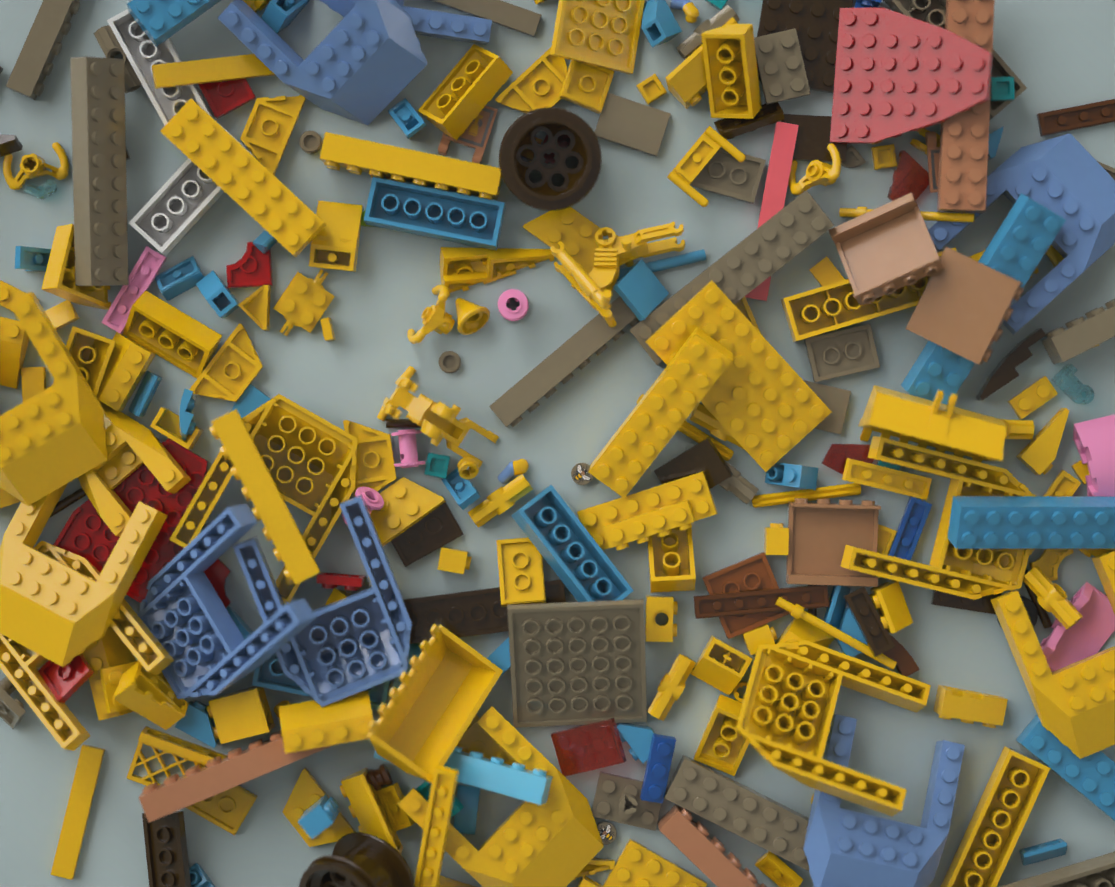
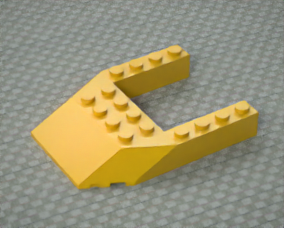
[0,292,108,506]
[169,394,358,604]
[841,436,1036,600]
[0,483,167,667]
[0,541,174,751]
[991,550,1115,759]
[735,640,931,816]
[398,706,604,887]

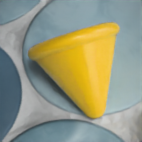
[455,298,490,335]

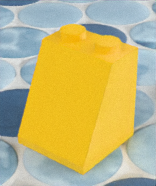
[207,686,275,744]

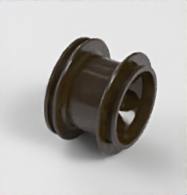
[499,107,602,211]
[299,832,415,887]

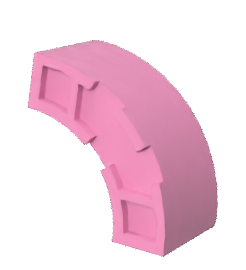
[1073,414,1115,497]
[1040,582,1115,672]

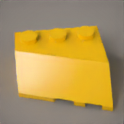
[42,224,111,310]

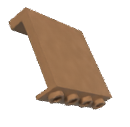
[828,193,944,305]
[906,247,1024,365]
[786,498,881,587]

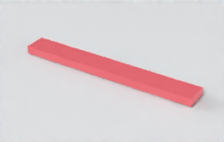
[745,121,799,301]

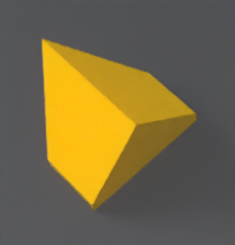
[238,285,271,331]

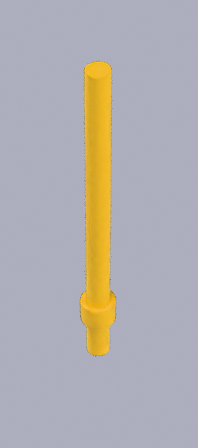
[839,206,975,223]
[776,597,897,670]

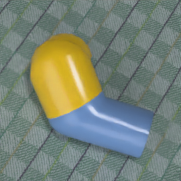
[670,0,699,23]
[497,459,529,484]

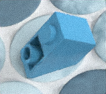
[641,0,682,48]
[196,270,239,319]
[765,462,819,490]
[835,607,868,657]
[615,723,655,763]

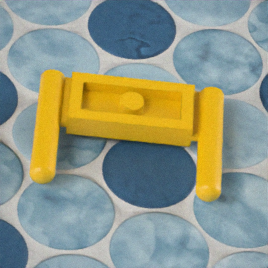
[667,126,746,207]

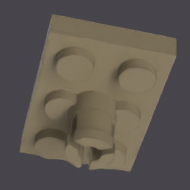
[0,676,26,729]
[591,771,662,831]

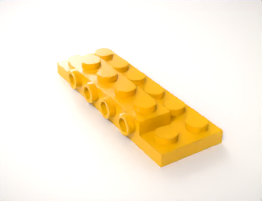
[577,471,718,551]

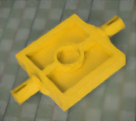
[273,269,335,336]

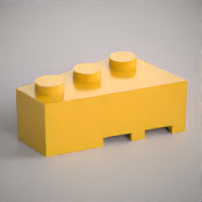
[113,661,189,730]
[933,685,1008,728]

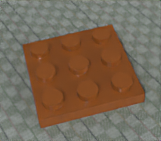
[702,552,790,639]

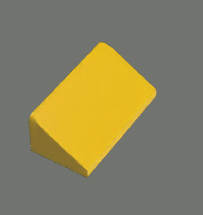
[45,300,80,330]

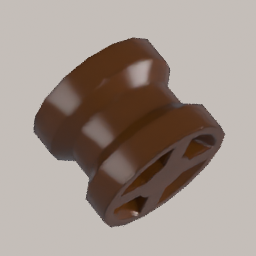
[368,764,393,791]

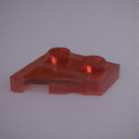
[887,150,929,201]
[821,444,874,475]

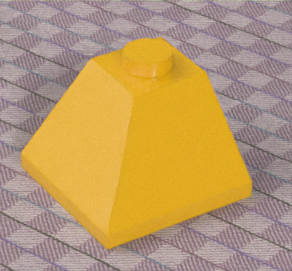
[775,618,835,648]

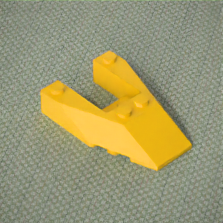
[78,400,191,537]

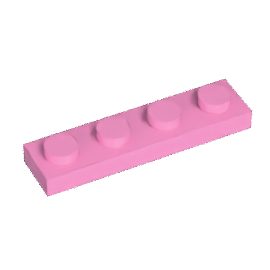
[101,246,167,334]

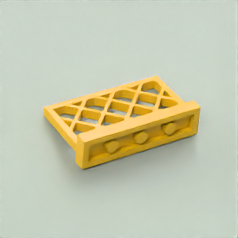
[126,726,228,786]

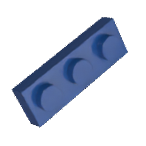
[888,496,932,561]
[640,734,676,803]

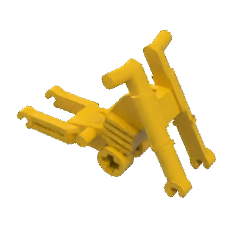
[551,222,685,328]
[377,366,499,468]

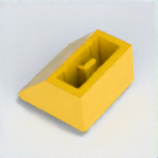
[869,580,913,634]
[690,635,753,696]

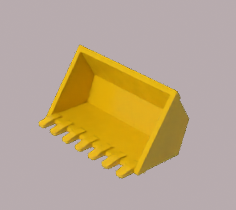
[858,385,1007,462]
[367,624,503,783]

